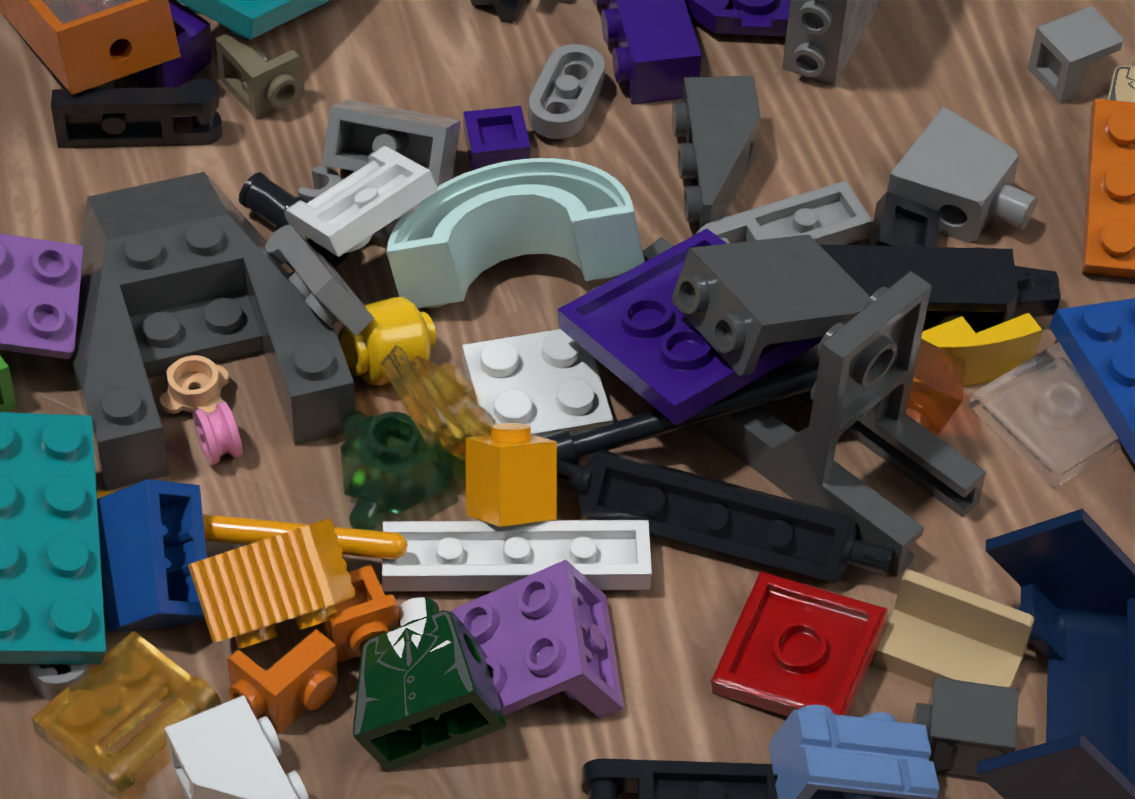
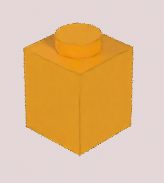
[465,423,557,527]

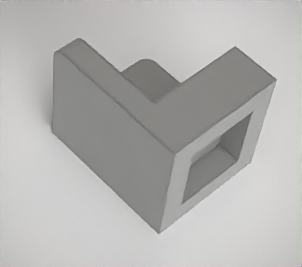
[1028,6,1124,104]

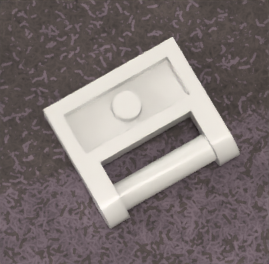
[284,146,439,257]

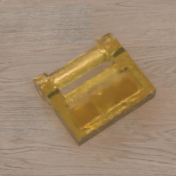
[31,631,222,798]

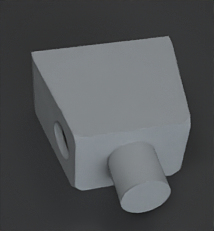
[887,107,1038,242]

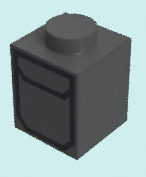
[912,677,1019,783]

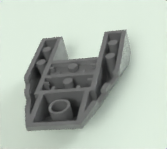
[69,172,357,490]

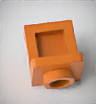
[319,565,400,663]
[227,629,339,734]

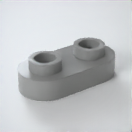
[528,44,605,139]

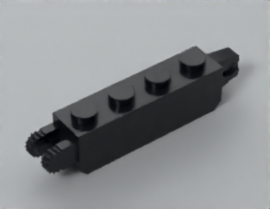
[819,244,1061,333]

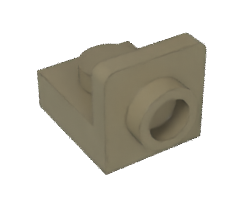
[215,31,305,120]

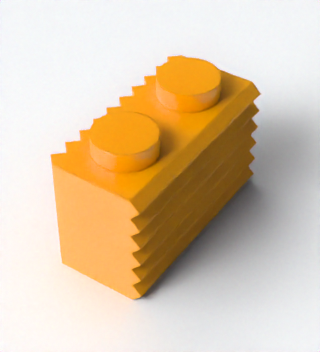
[188,518,355,649]

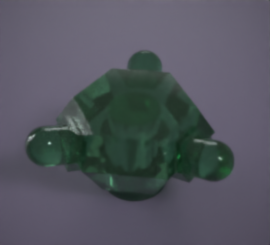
[340,411,466,530]

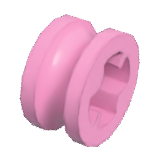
[192,401,243,466]

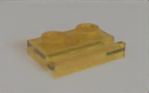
[380,345,497,461]

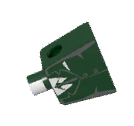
[353,597,506,772]

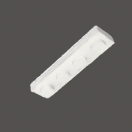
[382,520,652,592]

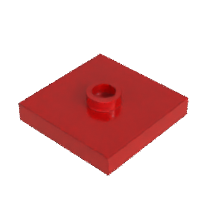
[711,571,888,716]

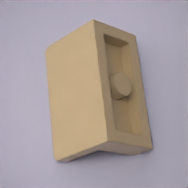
[872,570,1035,688]

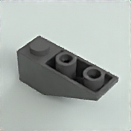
[672,75,761,232]

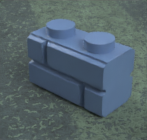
[769,705,940,799]

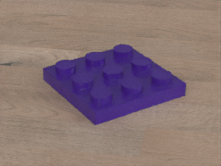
[557,229,823,425]

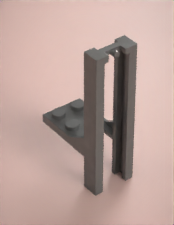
[586,237,986,577]

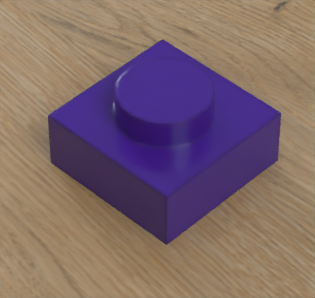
[463,106,531,170]

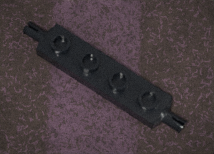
[557,449,894,583]

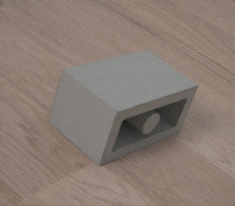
[322,99,461,187]

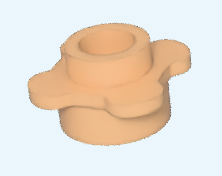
[160,355,229,414]

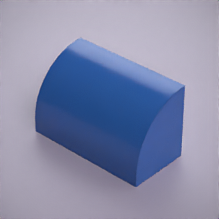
[97,479,207,632]

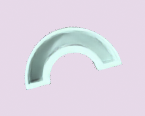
[386,158,645,308]

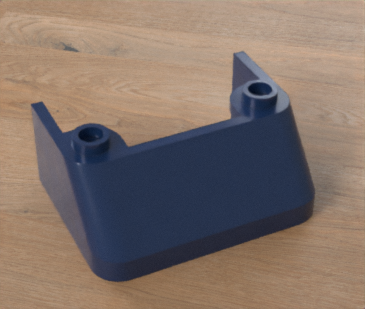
[977,508,1135,799]

